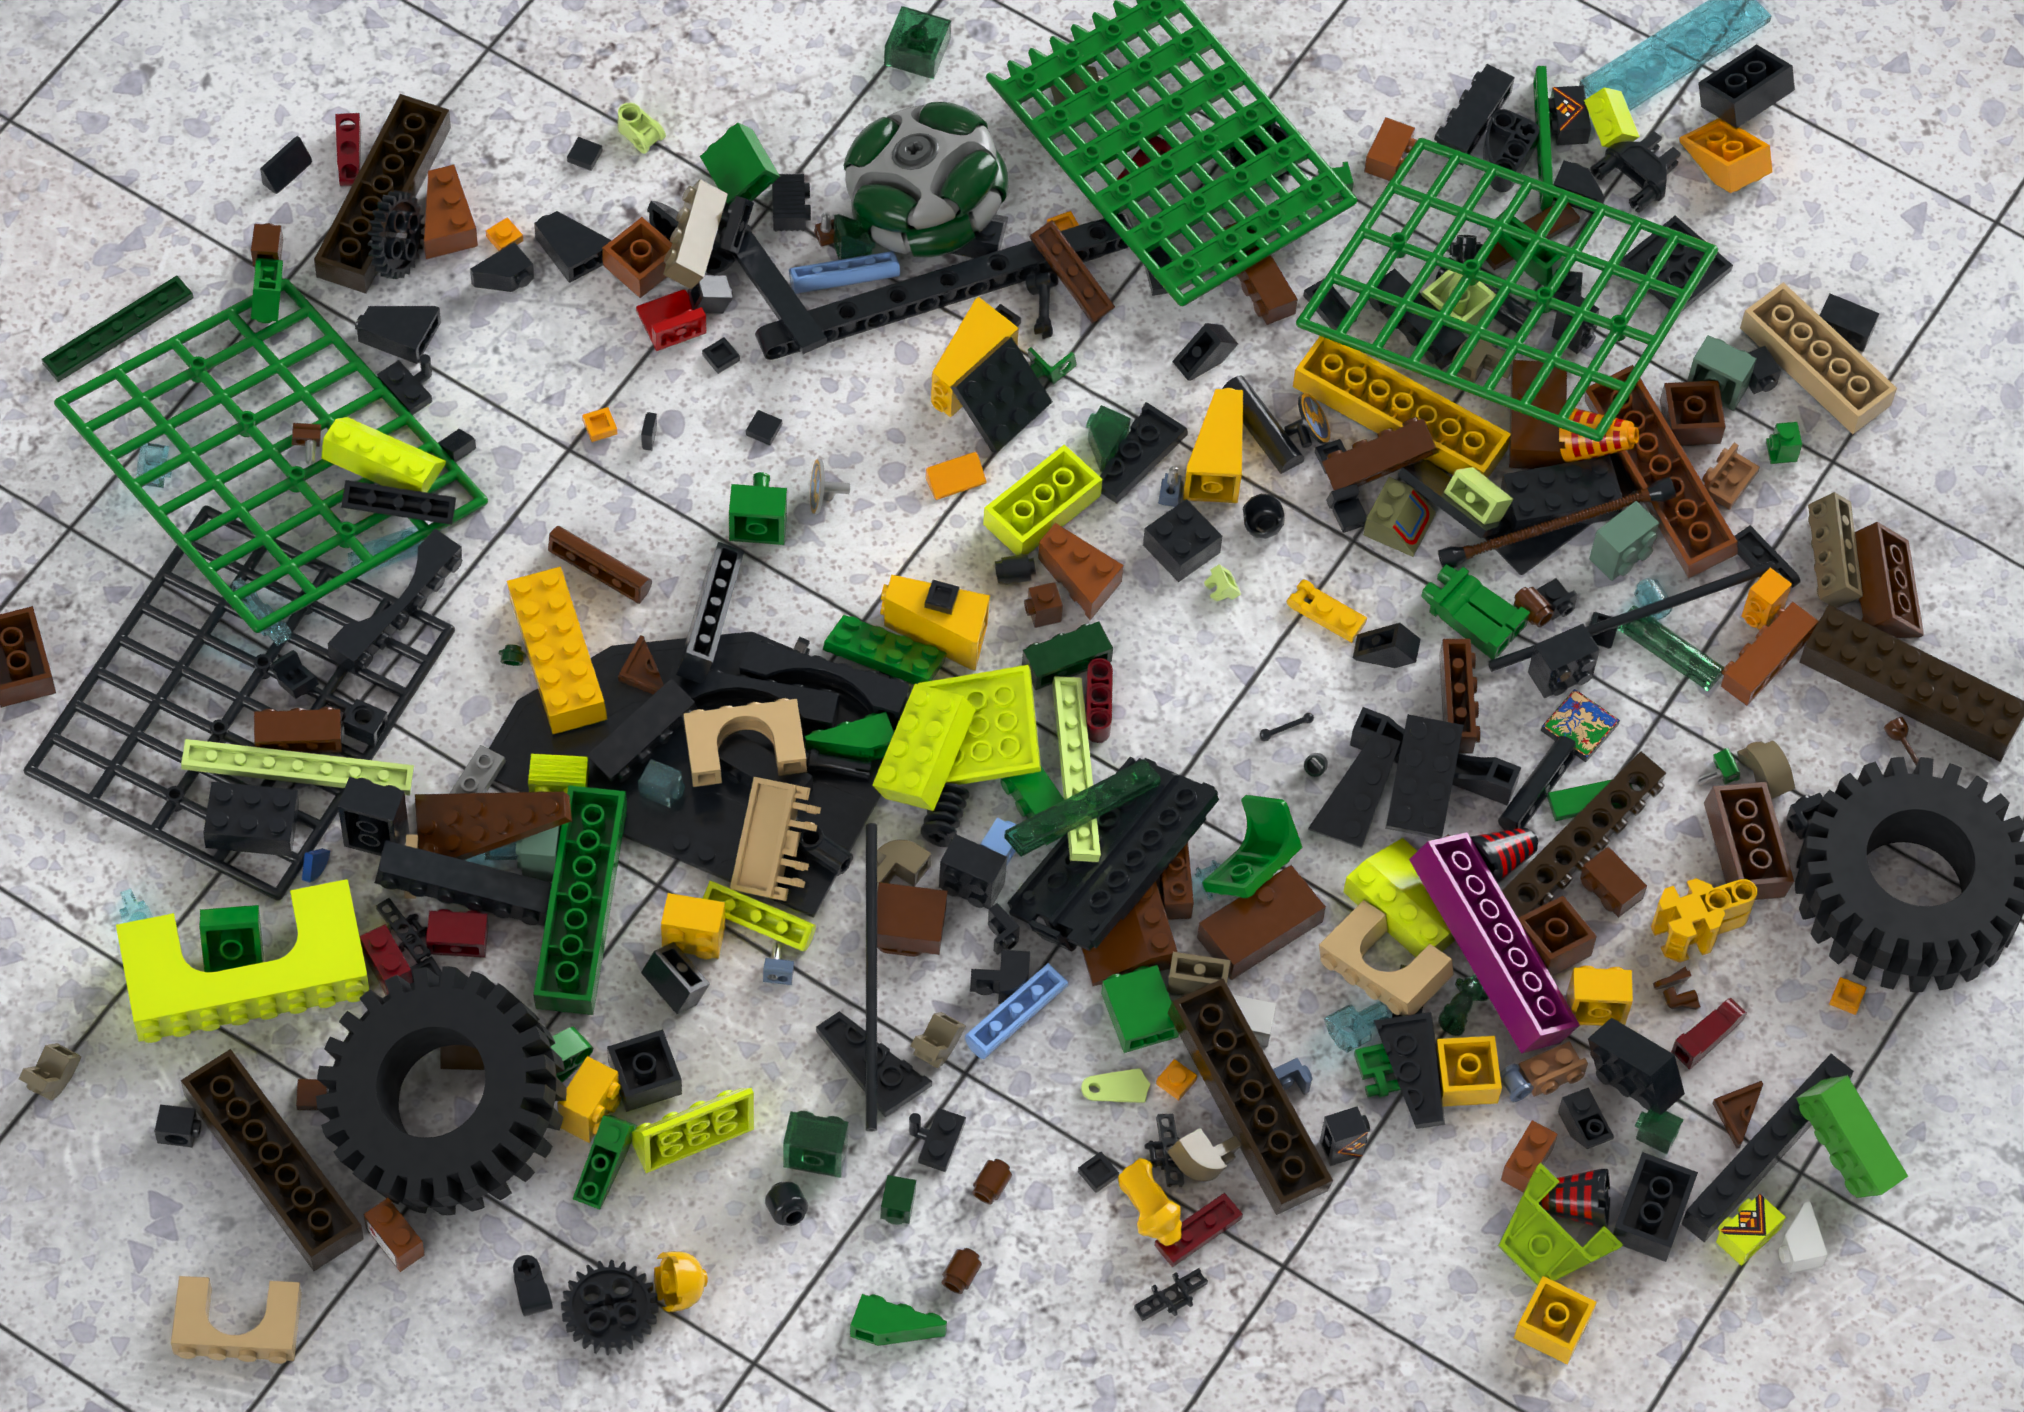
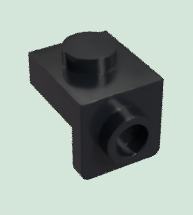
[271,650,319,699]
[1786,793,1823,840]

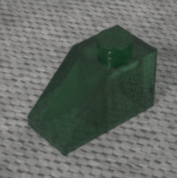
[834,214,876,260]
[1086,405,1131,472]

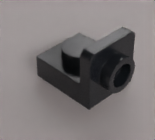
[1536,578,1578,620]
[988,903,1020,955]

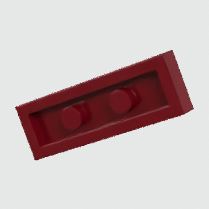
[1154,1192,1243,1268]

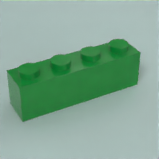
[1000,765,1067,846]

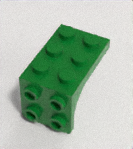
[1202,795,1303,898]

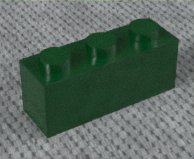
[1022,621,1113,690]

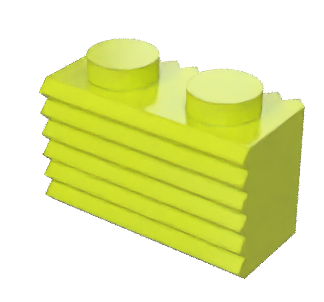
[528,754,590,794]

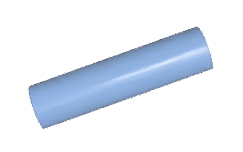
[789,251,900,294]
[965,963,1068,1059]

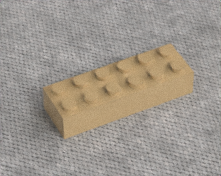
[1740,282,1897,434]

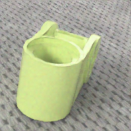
[618,103,666,154]

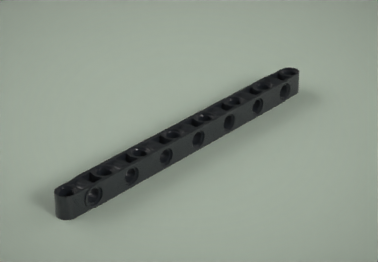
[755,213,1133,360]

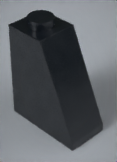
[534,211,611,283]
[355,306,441,364]

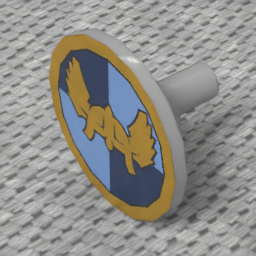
[810,459,850,514]

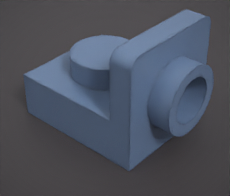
[1273,1058,1313,1094]

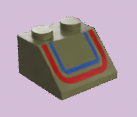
[1363,477,1436,557]

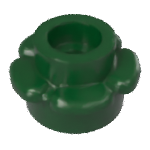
[498,644,526,666]

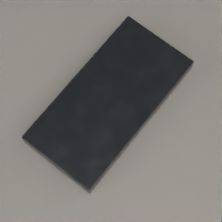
[1398,460,1511,539]

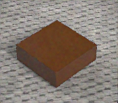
[296,1079,328,1110]

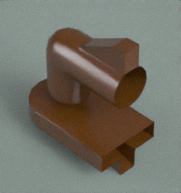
[1653,966,1701,1010]

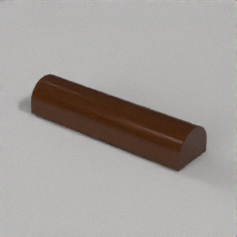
[548,526,652,604]

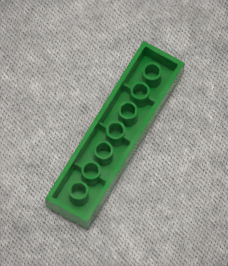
[533,785,627,1015]

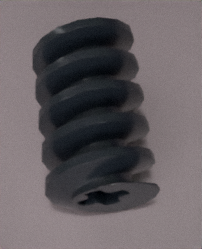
[920,783,970,847]

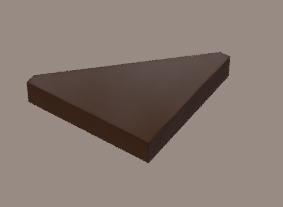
[618,635,664,695]
[1712,1081,1763,1149]

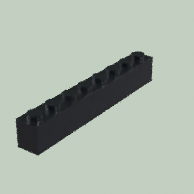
[1681,1054,1854,1242]

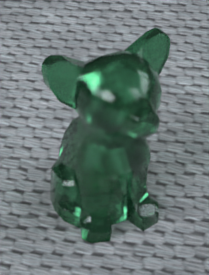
[1438,975,1489,1036]

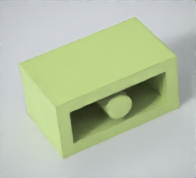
[1444,467,1513,524]

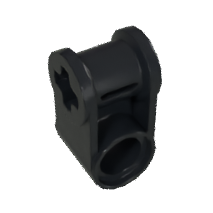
[513,1255,553,1317]

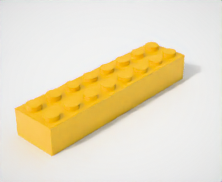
[1293,336,1511,479]

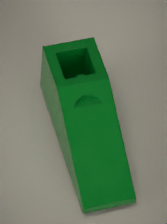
[805,712,894,762]
[573,1115,637,1210]
[850,1294,947,1346]

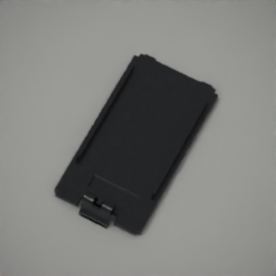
[1007,757,1219,952]

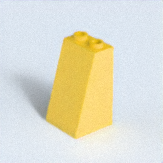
[931,297,1019,417]
[1183,388,1243,503]
[880,574,990,671]

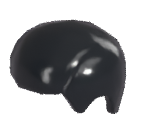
[1243,493,1285,539]

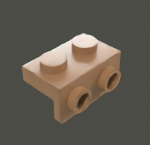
[1702,442,1760,510]

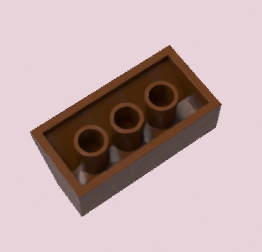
[1855,522,1924,638]

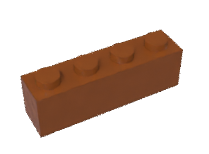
[1721,601,1819,706]

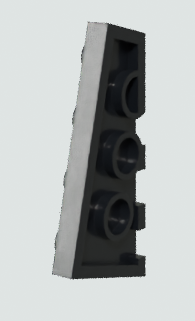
[1100,402,1188,504]
[1308,732,1401,849]
[816,1011,932,1117]
[1374,1012,1445,1129]

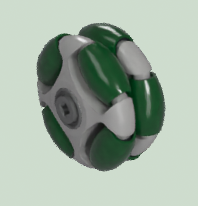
[843,102,1009,257]

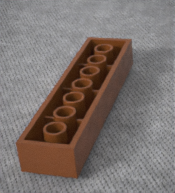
[1584,365,1738,579]

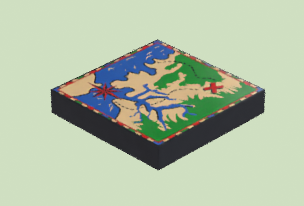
[1541,689,1620,762]

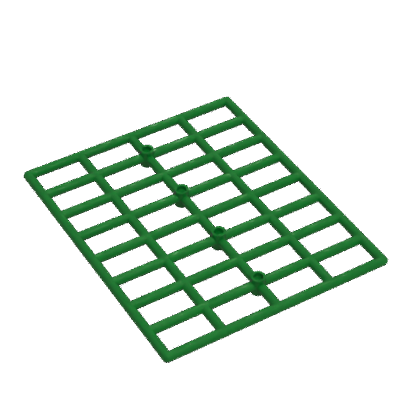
[1296,138,1718,442]
[54,278,488,633]

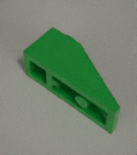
[1487,210,1565,287]
[251,258,283,323]

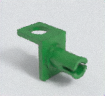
[1028,347,1077,385]

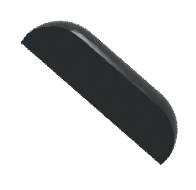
[647,201,735,274]

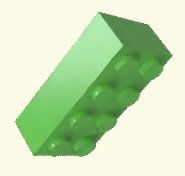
[1796,1075,1908,1198]

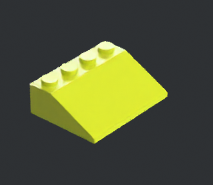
[1343,838,1455,958]
[631,1088,754,1173]

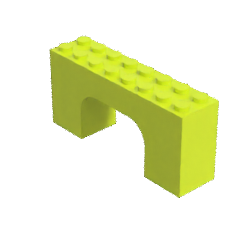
[116,879,369,1043]

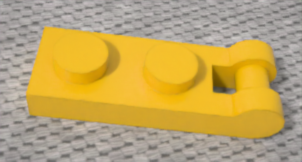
[1286,579,1367,643]

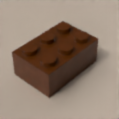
[0,606,56,708]

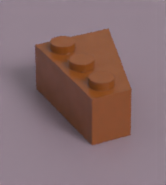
[424,164,478,259]
[1038,523,1124,620]

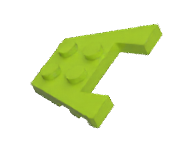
[1498,1163,1623,1286]

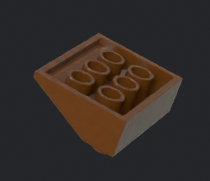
[1081,881,1178,986]

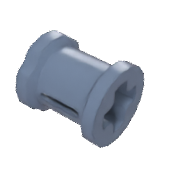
[1500,1063,1534,1102]

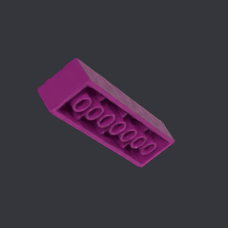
[1409,832,1580,1054]

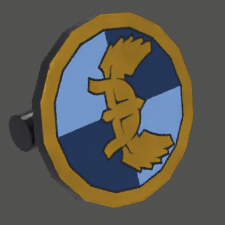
[1284,393,1330,448]

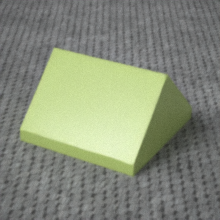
[1421,270,1496,326]

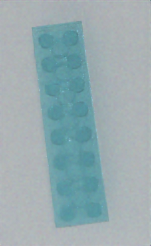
[1579,0,1772,111]

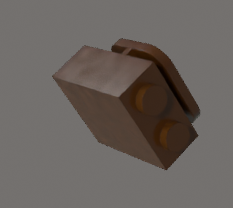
[877,882,948,957]

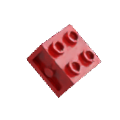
[636,289,706,351]

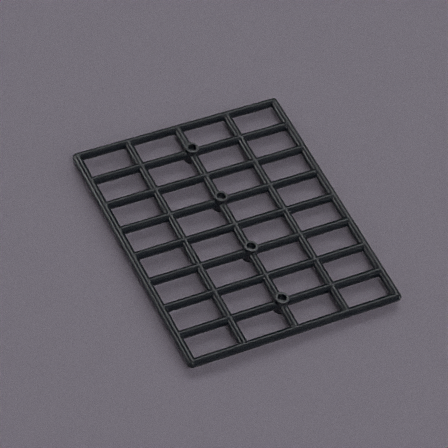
[23,505,455,901]

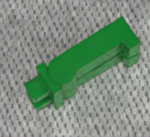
[1421,564,1530,660]

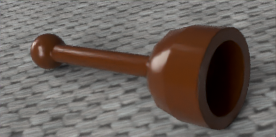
[1884,717,1919,765]

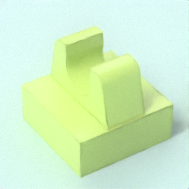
[1204,564,1241,601]

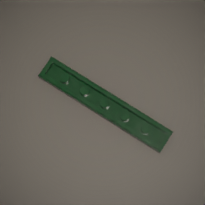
[42,275,193,382]

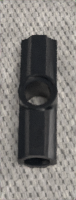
[789,817,853,876]

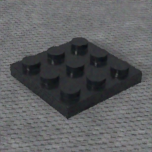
[1619,215,1733,312]
[950,337,1053,452]

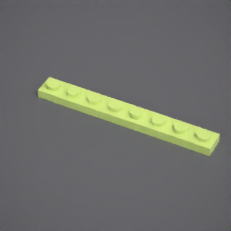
[1052,676,1101,862]
[181,739,414,796]

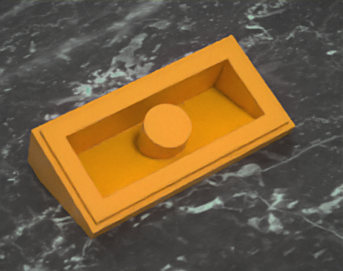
[925,452,987,500]

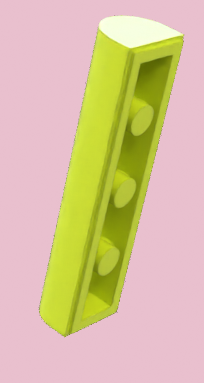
[702,881,816,951]

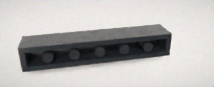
[676,542,744,685]
[374,840,552,926]

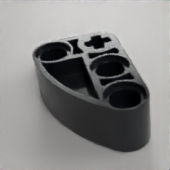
[1483,109,1539,192]

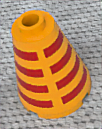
[1559,408,1639,463]

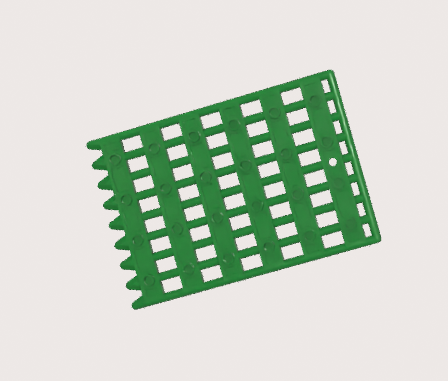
[986,0,1358,307]

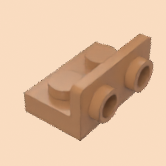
[1518,1041,1588,1097]

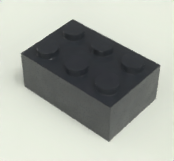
[1698,44,1795,128]
[338,777,409,856]
[203,782,299,856]
[1588,1018,1685,1115]
[1613,1152,1698,1262]

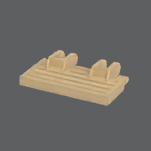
[730,777,821,901]

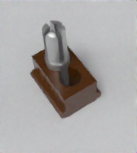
[814,213,846,247]
[292,423,321,464]

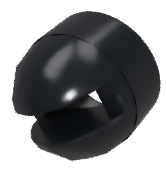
[1304,753,1328,777]

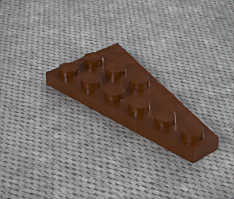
[415,792,572,860]

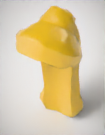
[1118,1158,1182,1246]

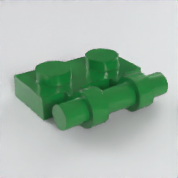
[1354,1043,1401,1098]

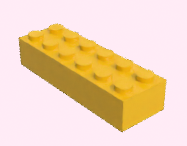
[507,566,607,734]

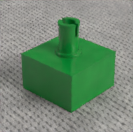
[729,472,787,545]
[199,905,264,972]

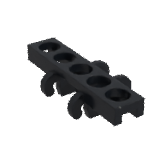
[376,898,431,964]
[1144,1114,1185,1187]
[1134,1268,1208,1321]

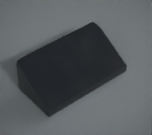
[260,136,312,194]

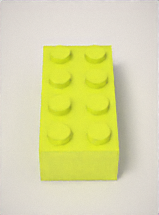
[983,444,1102,555]
[872,684,976,811]

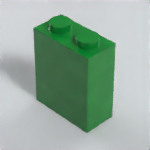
[700,122,780,205]
[1101,965,1179,1053]

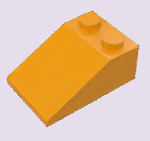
[1679,118,1773,193]

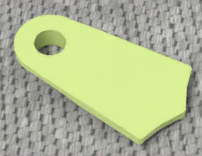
[1081,1068,1150,1103]

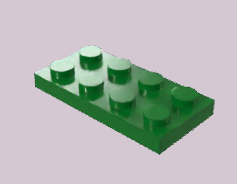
[823,615,947,684]

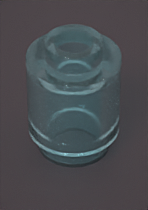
[1634,578,1672,620]

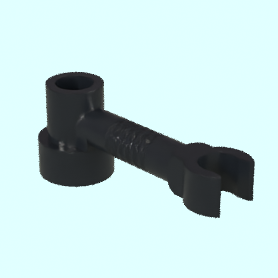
[1026,271,1058,339]

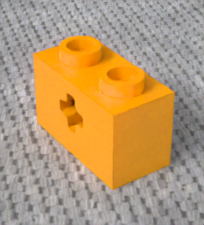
[1741,568,1792,630]

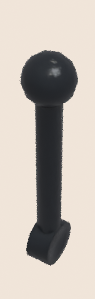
[1260,712,1314,741]

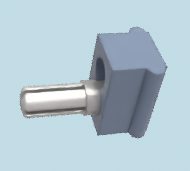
[1158,466,1184,507]
[763,942,794,985]

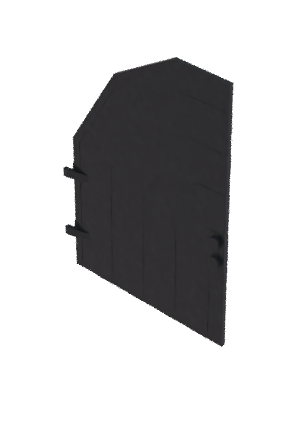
[489,632,897,918]

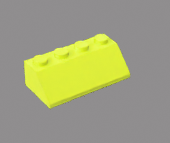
[321,417,446,493]

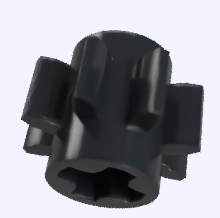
[1449,235,1483,264]

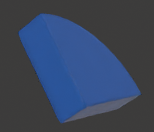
[302,848,330,883]

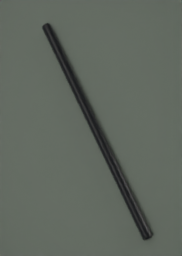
[1488,560,1776,672]
[866,823,877,1132]

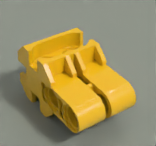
[1651,878,1757,963]

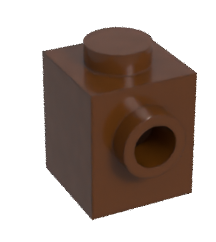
[1024,582,1063,628]

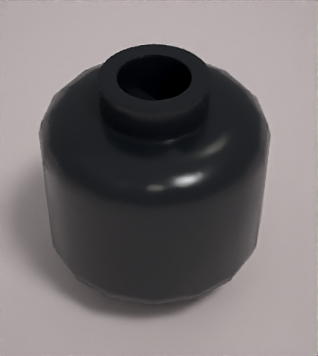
[765,1182,808,1226]

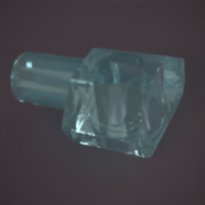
[1324,1001,1389,1053]

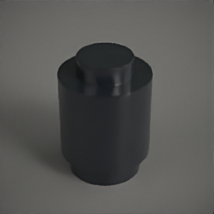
[995,554,1036,585]

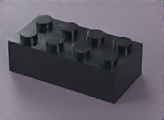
[1501,455,1622,533]
[1385,714,1464,839]

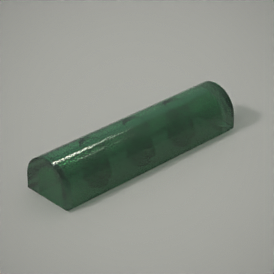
[1618,605,1725,692]

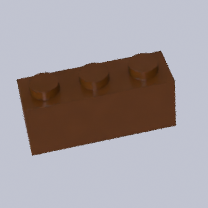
[254,707,342,753]

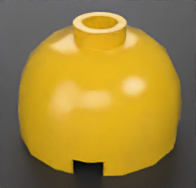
[654,1251,708,1312]

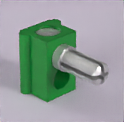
[1698,748,1740,786]

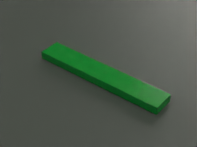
[1533,66,1554,211]

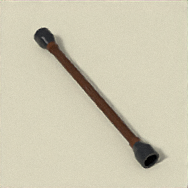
[1437,477,1676,568]

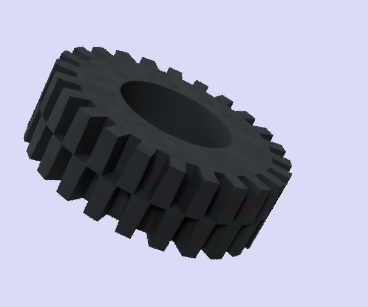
[1795,757,2024,993]
[316,966,567,1215]

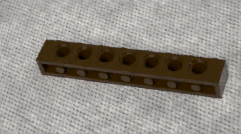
[1502,751,1666,918]

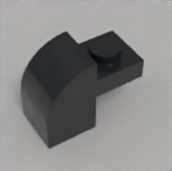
[970,950,1030,1004]

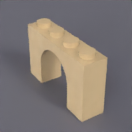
[684,698,807,787]
[1319,900,1454,1016]
[171,1276,302,1364]

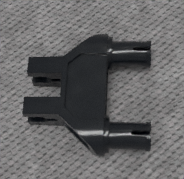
[1590,131,1681,213]

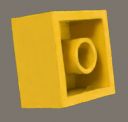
[661,893,725,959]
[1566,966,1633,1026]
[1436,1036,1502,1107]
[557,1056,621,1143]
[1514,1276,1597,1365]

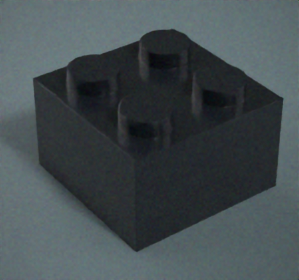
[1143,499,1223,582]
[1528,624,1600,698]
[939,834,1007,910]
[607,1029,682,1112]

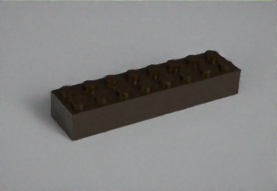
[314,94,451,294]
[1799,605,2024,762]
[1168,978,1333,1215]
[181,1049,364,1271]

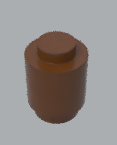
[1514,587,1554,628]
[972,1159,1012,1205]
[941,1248,982,1294]

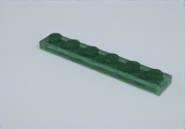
[1004,759,1161,857]

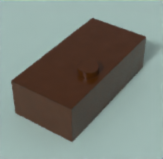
[1509,360,1567,469]
[1704,782,1794,900]
[1197,865,1326,980]

